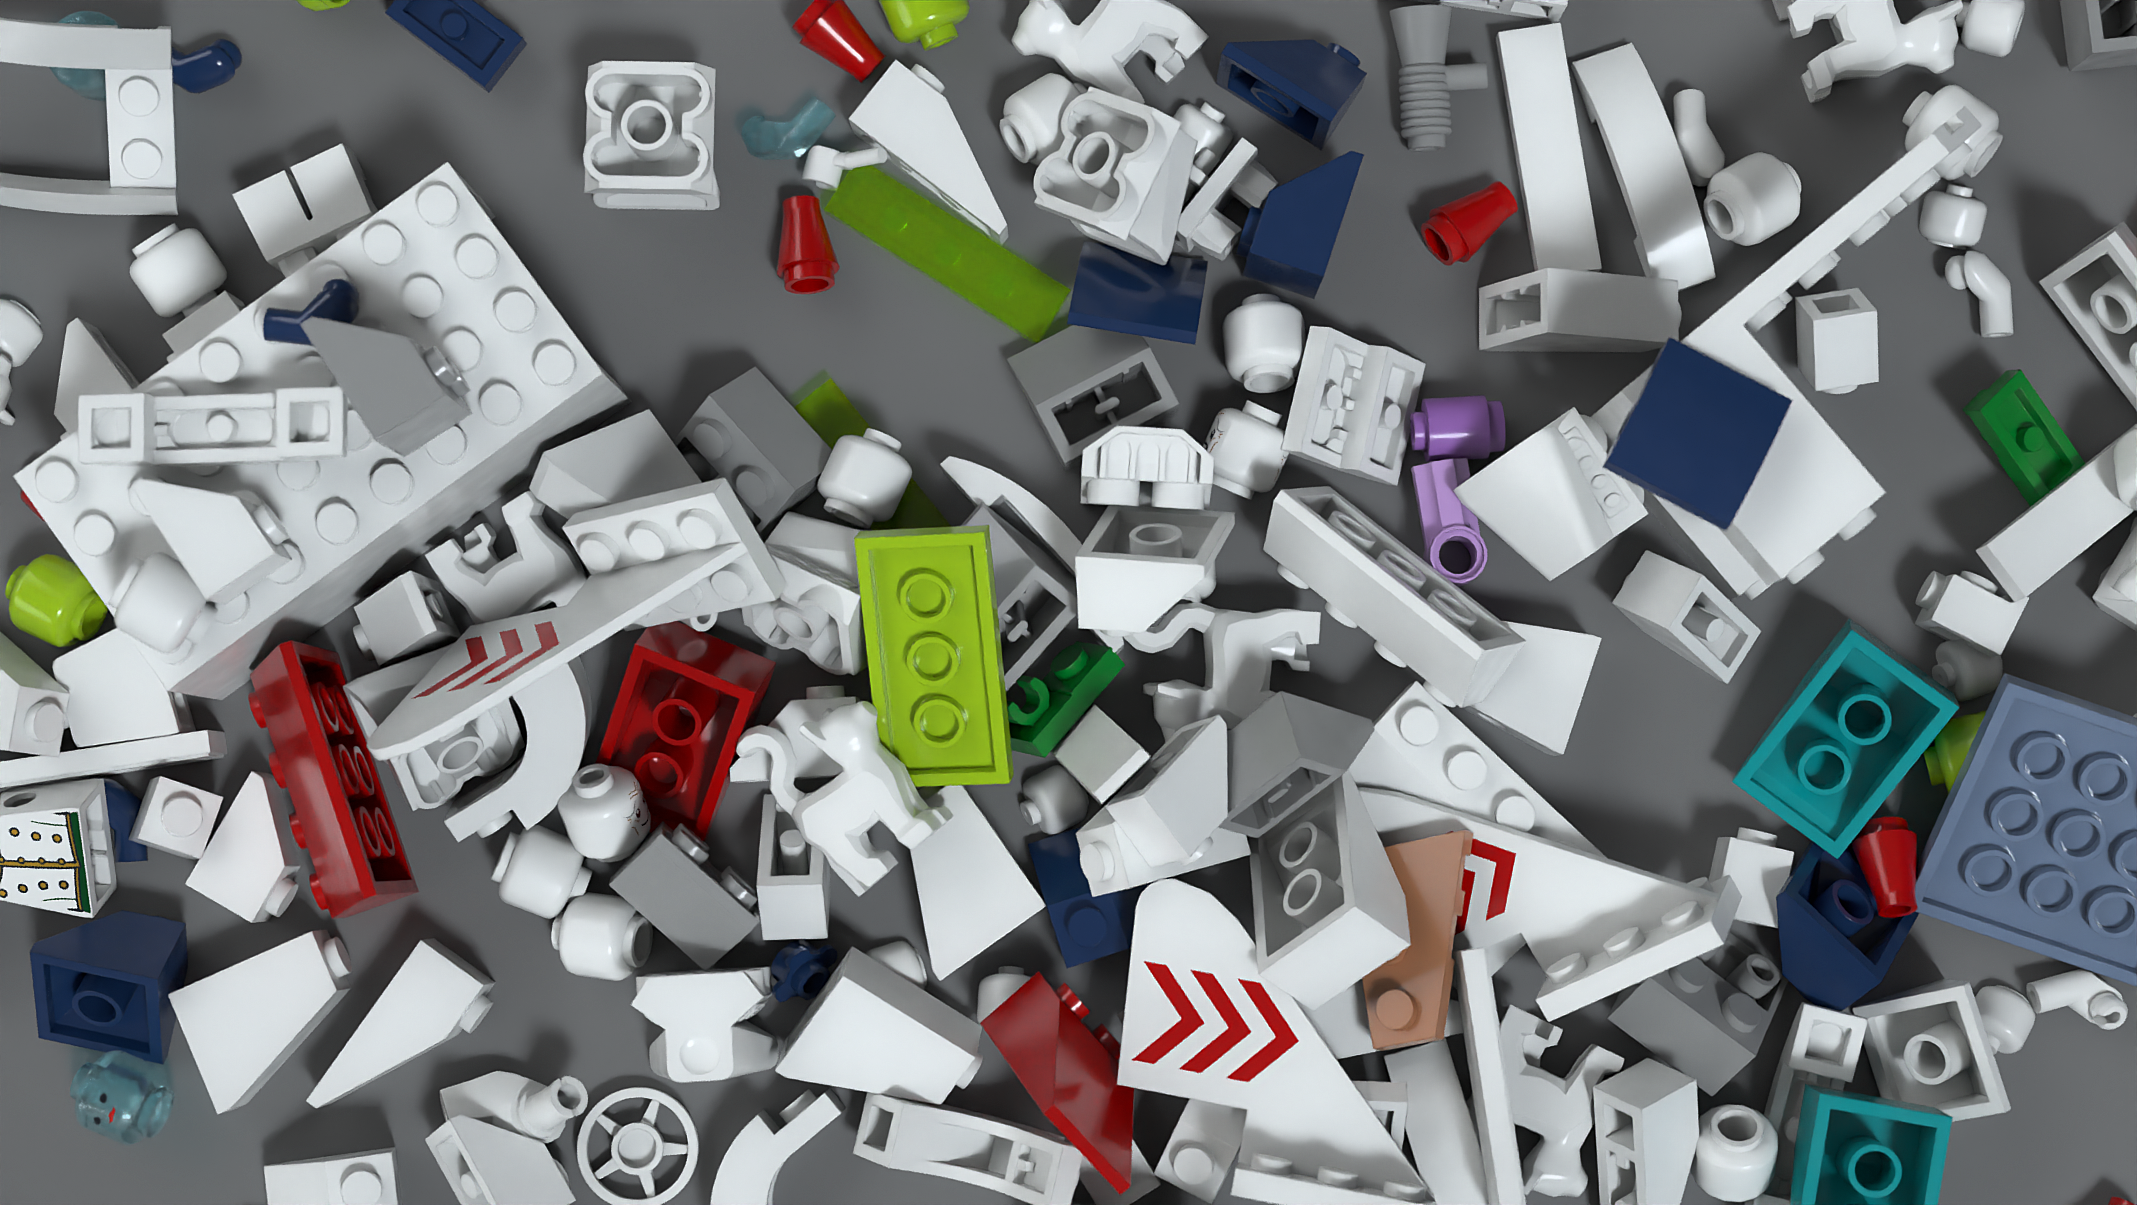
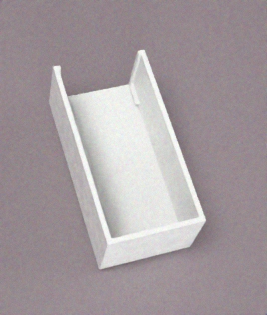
[13,162,631,700]

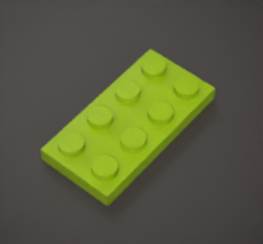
[854,525,1014,787]

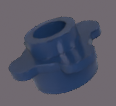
[771,939,838,1002]

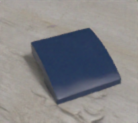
[1067,241,1208,345]
[1602,337,1793,531]

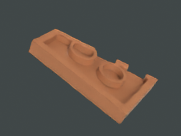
[1362,830,1474,1051]

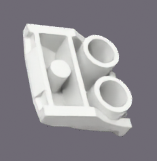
[1080,426,1214,511]

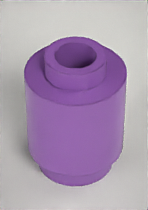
[1410,395,1505,462]

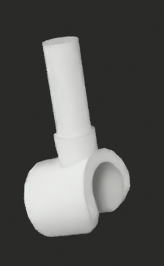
[802,145,887,191]

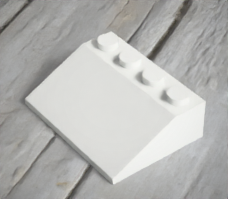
[1348,681,1608,990]

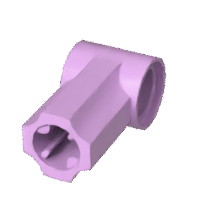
[1411,458,1487,587]

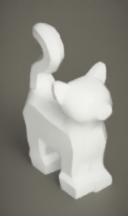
[1011,0,1209,104]
[1772,0,1963,103]
[425,491,589,625]
[1124,602,1321,742]
[736,701,954,897]
[1466,1004,1625,1197]

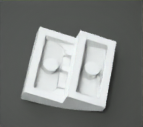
[1281,326,1426,486]

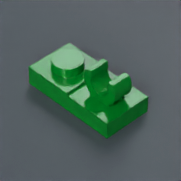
[1963,369,2085,507]
[1007,641,1125,758]

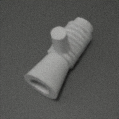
[1389,5,1488,152]

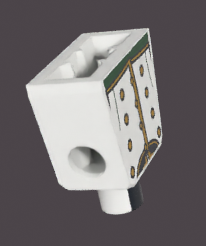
[0,778,117,918]

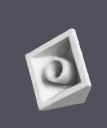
[1852,978,2011,1122]

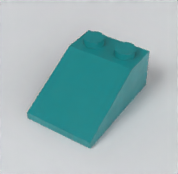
[1732,618,1959,859]
[1790,1084,1953,1205]

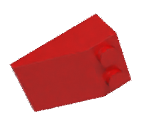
[595,621,776,842]
[980,971,1134,1195]

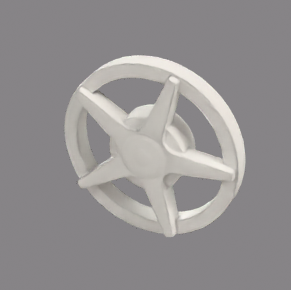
[577,1087,699,1205]

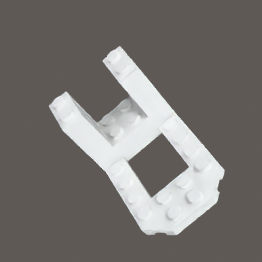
[1591,106,1982,600]

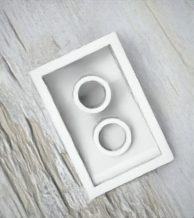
[1248,770,1411,1011]

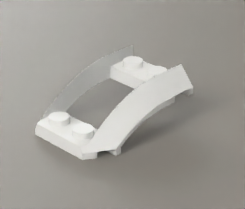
[0,18,178,215]

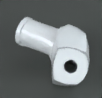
[440,1071,588,1144]

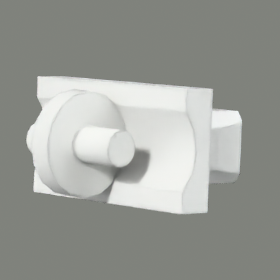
[1174,137,1279,261]

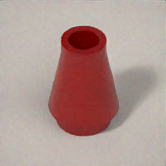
[792,0,886,84]
[1421,181,1518,266]
[777,195,840,294]
[1852,817,1918,918]

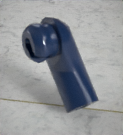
[172,39,242,94]
[263,279,360,346]
[97,777,148,863]

